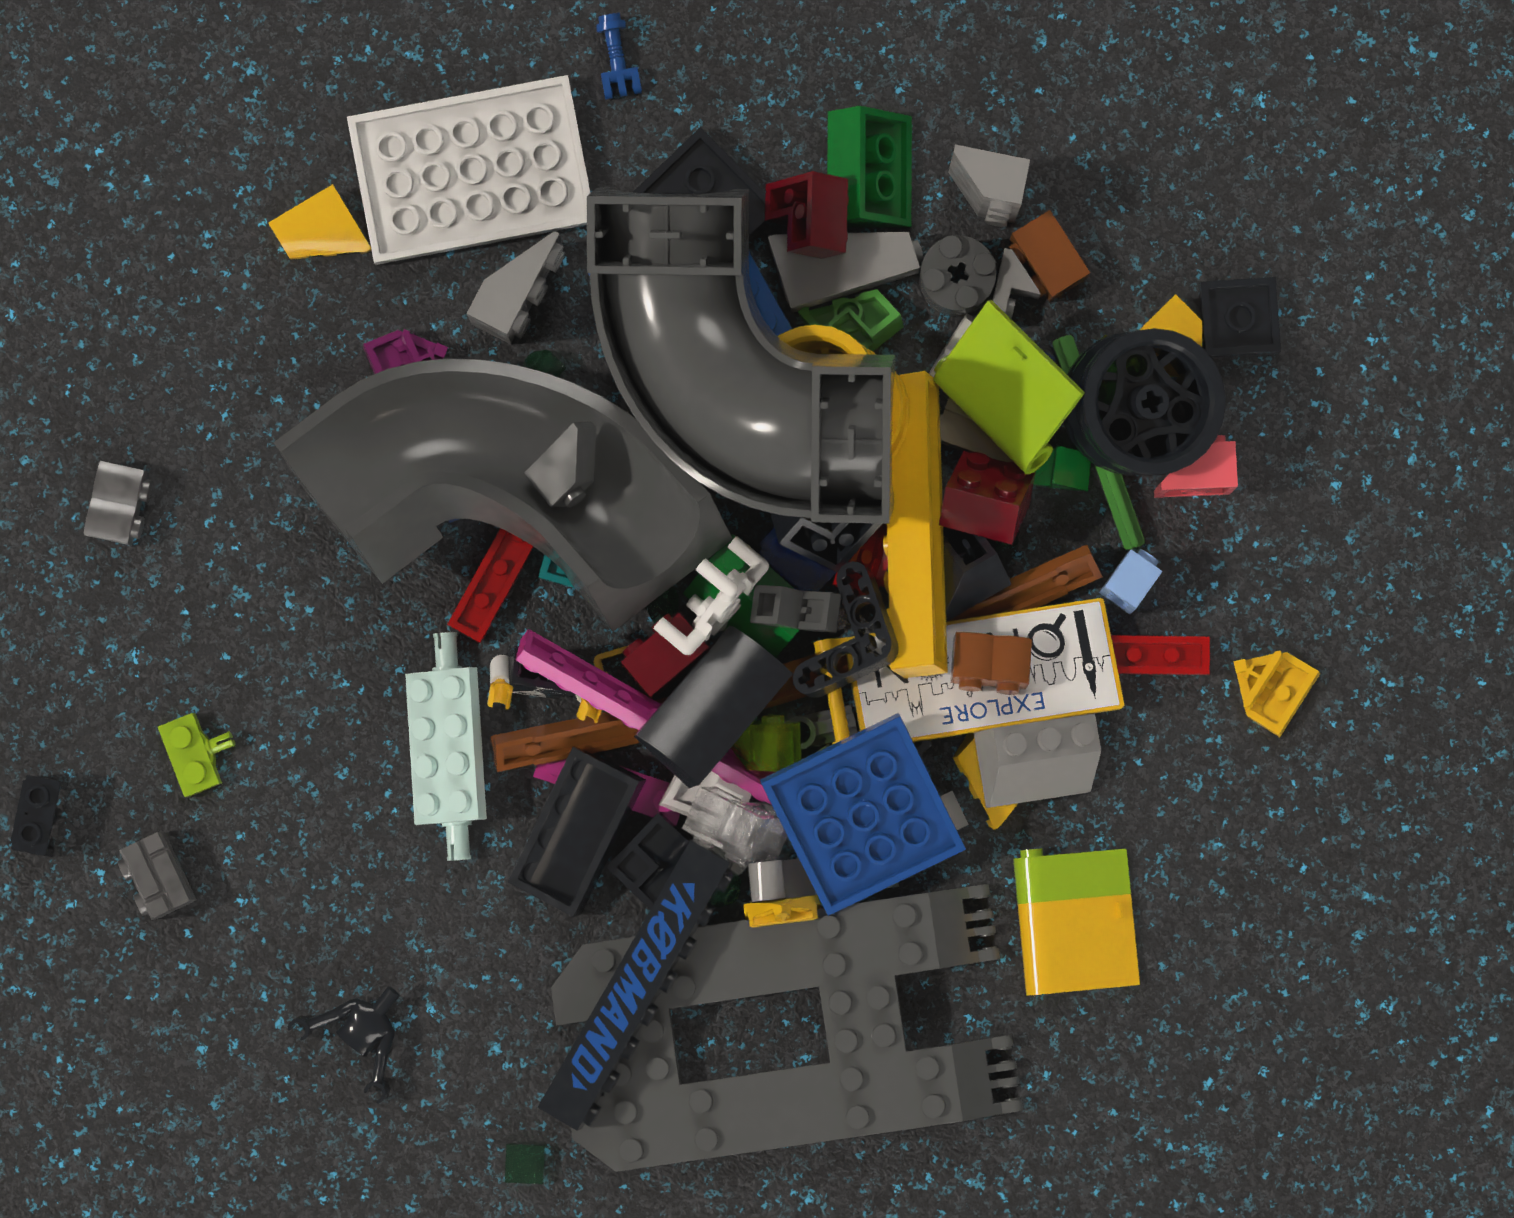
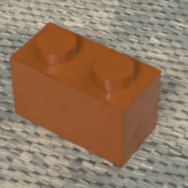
[1008,210,1090,302]

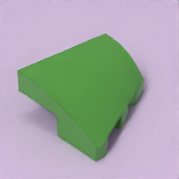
[798,289,904,351]

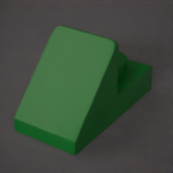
[1033,446,1091,492]

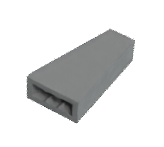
[768,232,924,313]

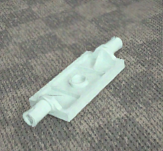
[405,632,487,861]

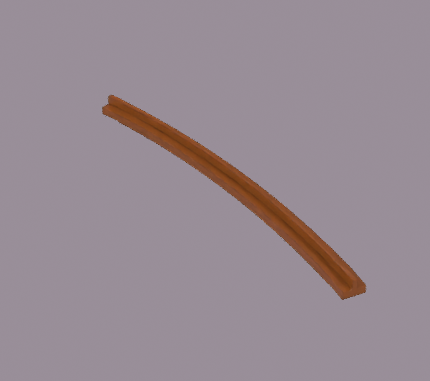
[491,545,1103,772]

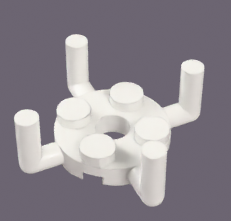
[653,536,769,655]

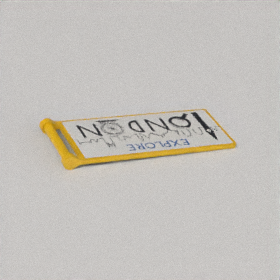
[814,598,1124,745]

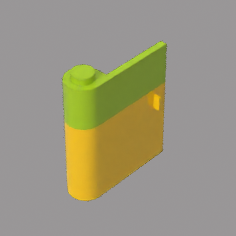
[1013,848,1140,996]

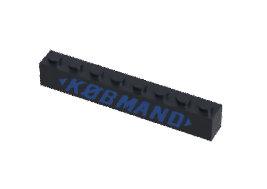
[538,840,735,1131]

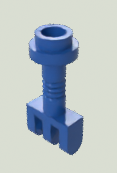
[596,13,642,100]

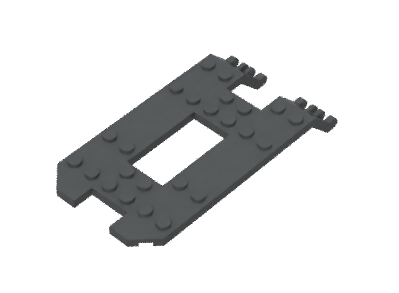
[551,884,1024,1172]

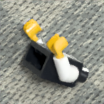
[487,646,602,723]

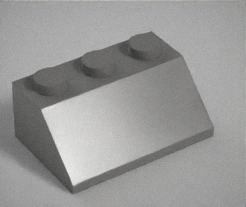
[948,144,1030,227]
[974,713,1101,808]

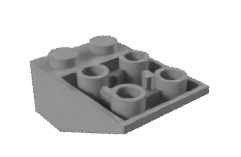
[467,231,565,345]

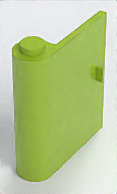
[933,300,1085,474]

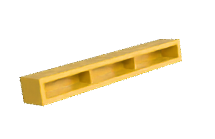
[883,371,948,678]

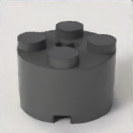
[919,235,996,317]

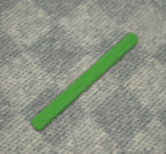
[1052,335,1145,550]

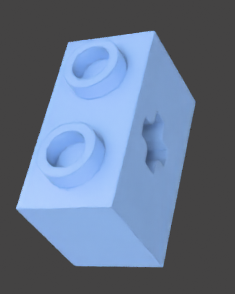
[1099,549,1162,614]

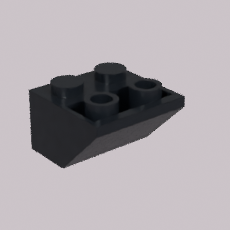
[943,527,1011,622]

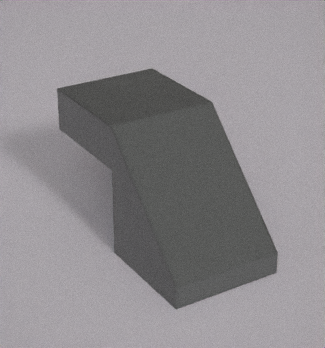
[750,585,841,633]

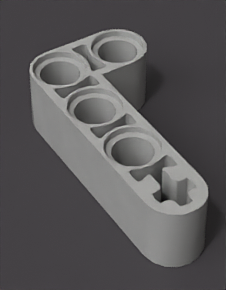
[748,859,899,902]

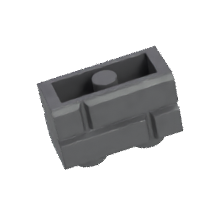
[117,831,196,920]

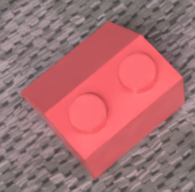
[1154,435,1238,498]

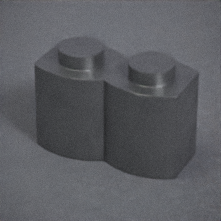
[84,461,153,546]

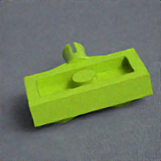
[158,713,235,797]

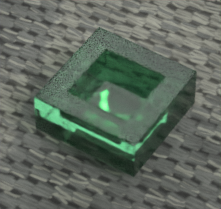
[505,1144,545,1184]

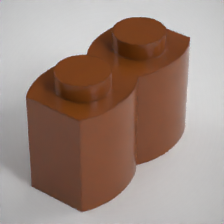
[950,632,1032,695]

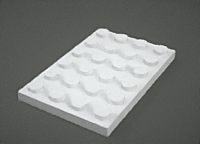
[347,75,590,265]

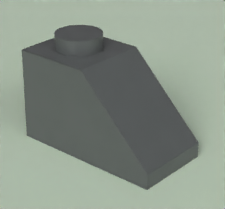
[524,422,596,508]

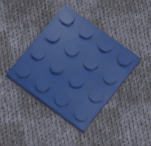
[760,713,966,916]

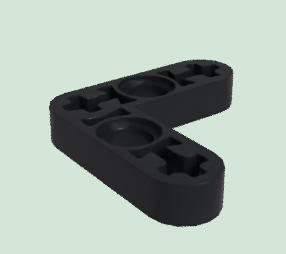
[793,561,899,698]

